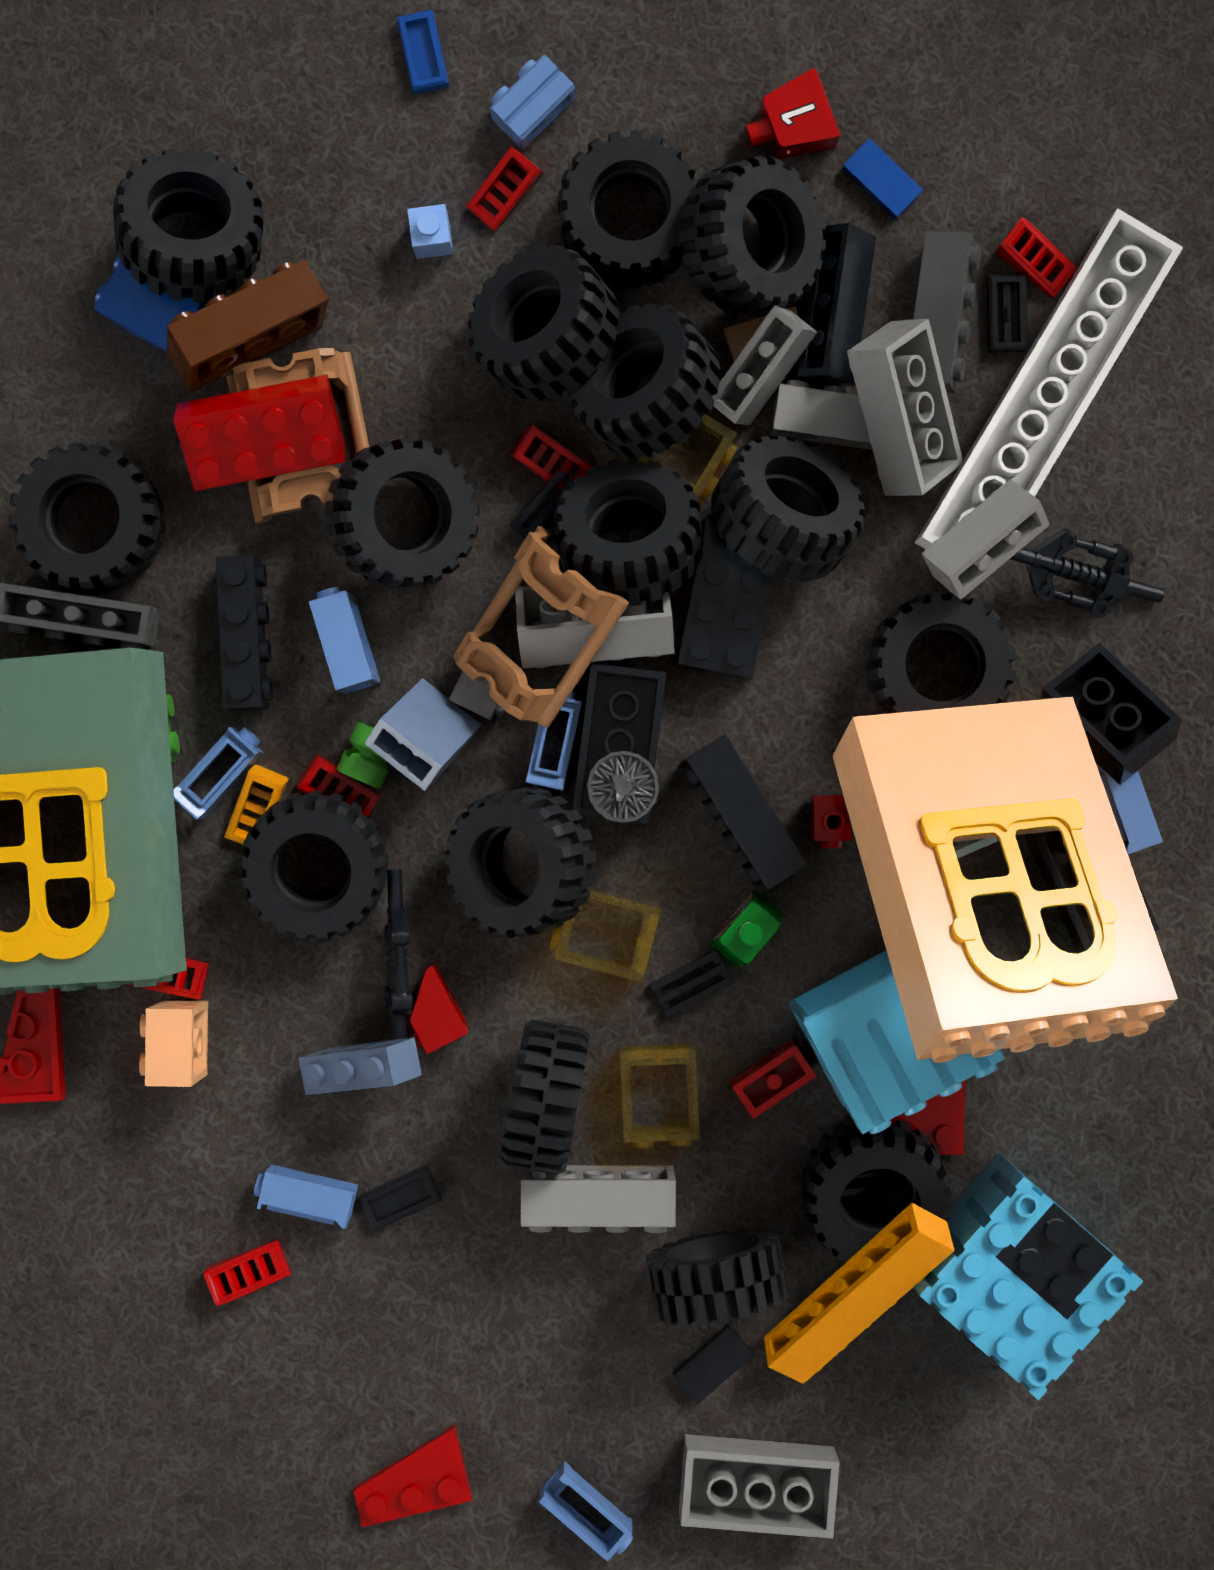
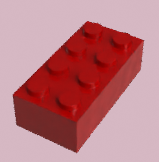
[173,374,345,491]

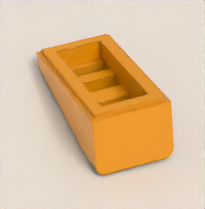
[224,765,289,845]

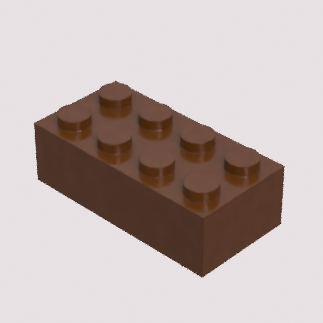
[167,260,329,392]

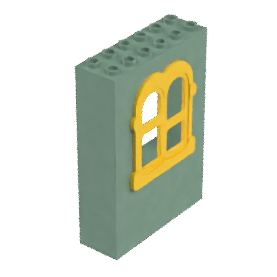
[0,648,187,995]

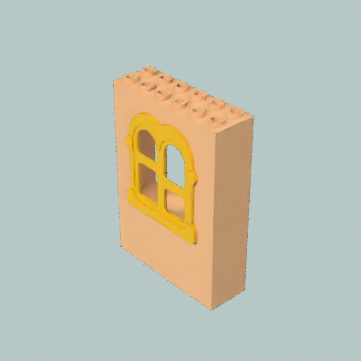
[833,697,1178,1063]

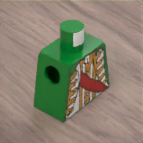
[709,889,783,968]

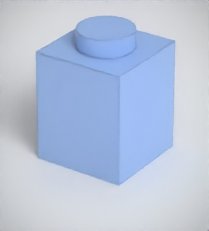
[407,204,454,259]

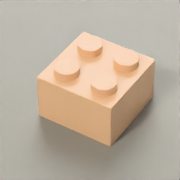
[139,1000,208,1087]

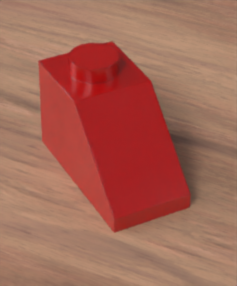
[408,963,470,1054]

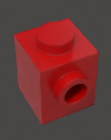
[810,795,853,848]

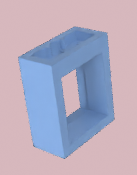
[309,587,381,694]

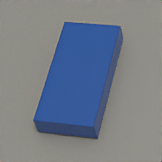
[396,9,450,95]
[842,138,923,220]

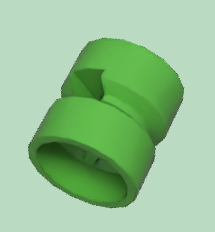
[336,721,389,789]

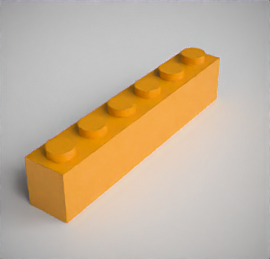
[764,1203,954,1384]

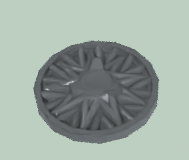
[587,751,659,823]

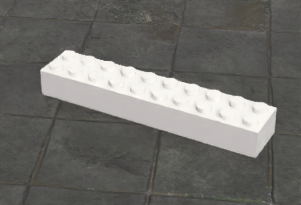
[914,208,1183,549]

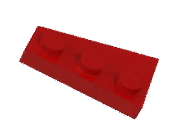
[0,988,66,1104]
[850,1080,966,1155]
[354,1424,472,1527]

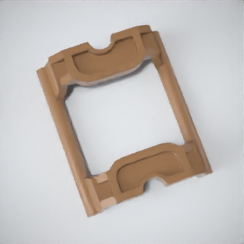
[226,348,380,524]
[453,526,629,728]

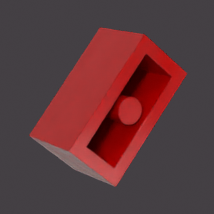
[729,1039,817,1119]

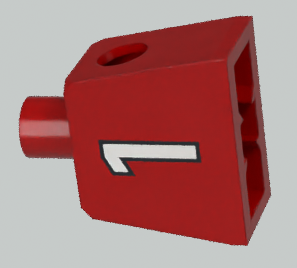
[744,68,840,159]

